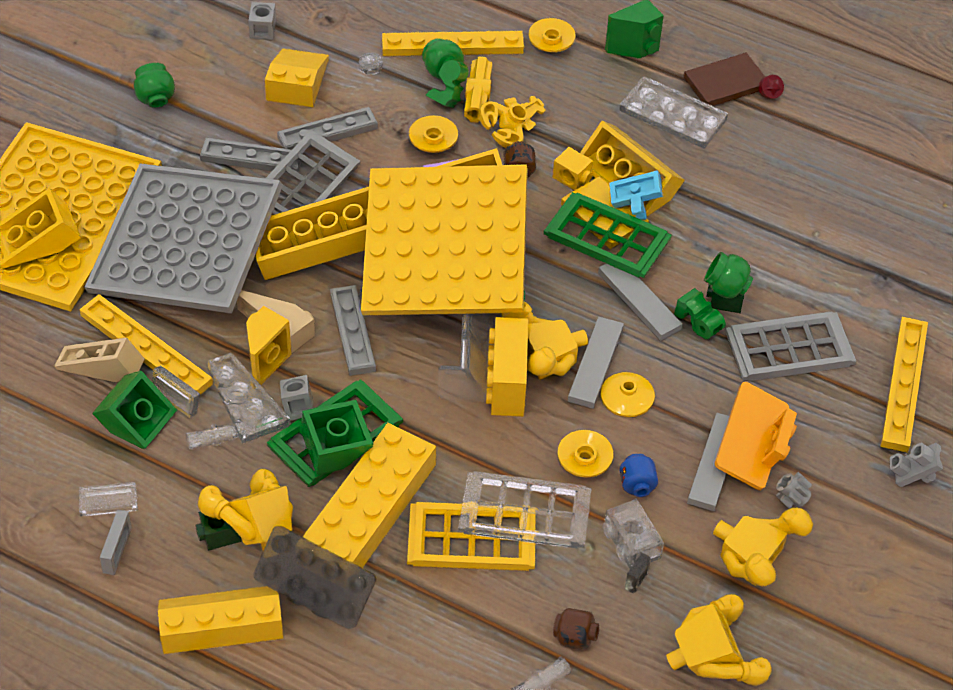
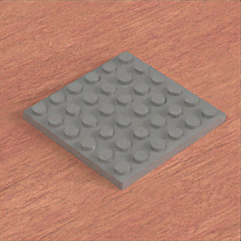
[84,164,283,314]

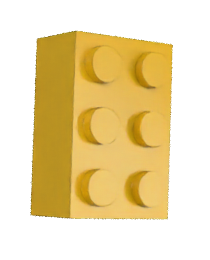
[486,317,528,417]

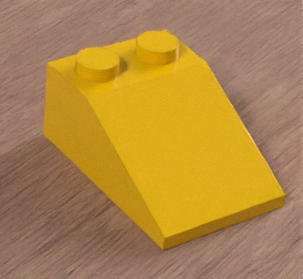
[265,48,329,107]
[0,188,81,269]

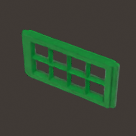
[544,192,672,278]
[267,379,403,487]

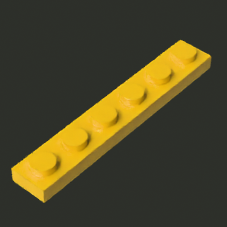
[382,31,524,56]
[79,294,213,400]
[880,317,928,453]

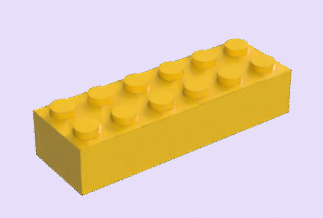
[296,423,436,589]

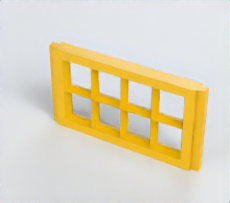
[407,502,536,571]

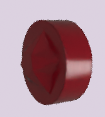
[759,75,784,99]

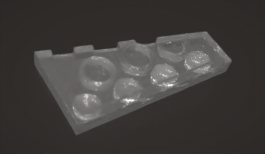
[207,353,290,444]

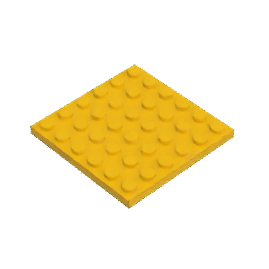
[361,165,528,315]

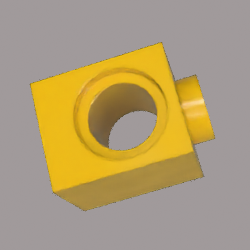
[553,147,593,191]

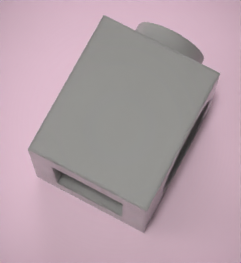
[248,2,276,40]
[280,375,314,421]

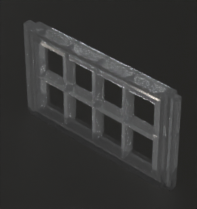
[458,471,592,549]

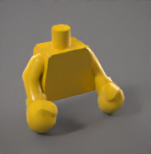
[501,302,588,380]
[198,469,293,558]
[713,508,813,587]
[666,594,772,686]

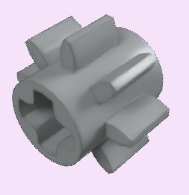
[776,472,812,508]

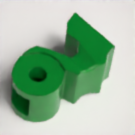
[426,60,469,108]
[674,288,726,339]

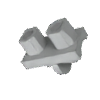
[890,442,943,487]

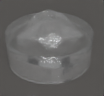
[359,52,383,75]

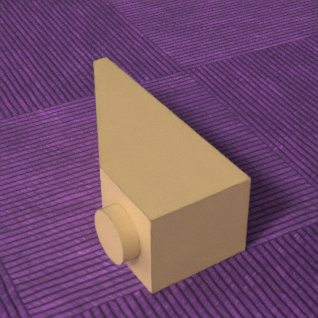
[237,290,315,353]
[54,338,144,382]

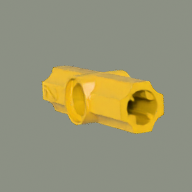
[464,57,492,123]

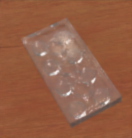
[619,76,728,149]

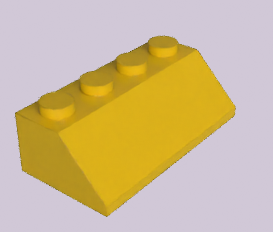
[580,121,685,216]
[158,585,283,654]

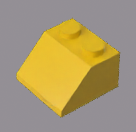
[246,306,292,389]

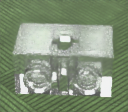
[603,499,664,570]

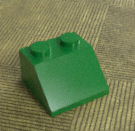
[605,0,664,59]
[92,371,177,449]
[301,400,373,475]

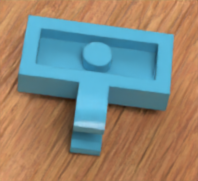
[610,170,663,220]

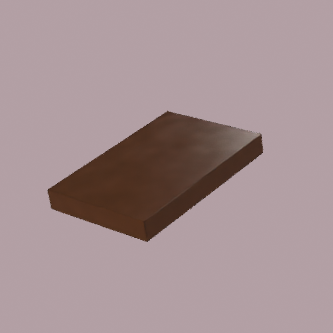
[684,52,765,108]

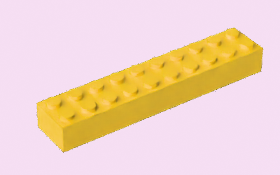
[255,148,502,280]

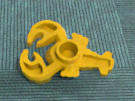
[478,96,546,148]

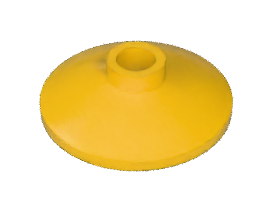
[528,18,575,52]
[409,115,458,153]
[600,372,655,417]
[557,430,614,477]

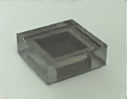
[625,553,651,594]

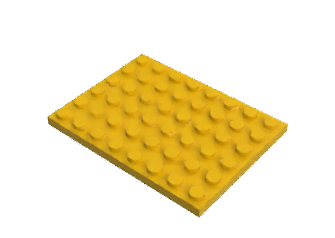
[0,122,162,312]

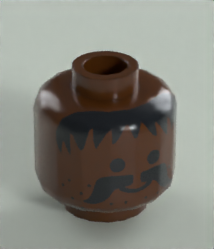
[503,141,536,178]
[553,608,599,649]

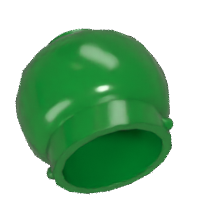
[422,38,464,80]
[134,63,175,108]
[704,252,753,299]

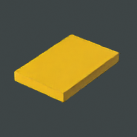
[561,177,649,249]

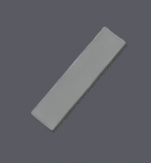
[277,107,378,150]
[200,138,303,174]
[598,264,683,341]
[330,285,376,376]
[568,316,624,409]
[687,413,730,511]

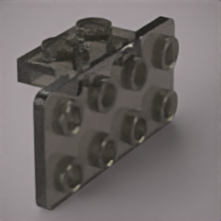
[254,526,376,629]

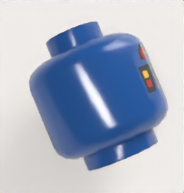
[619,454,658,497]

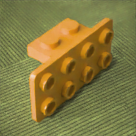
[714,382,797,490]

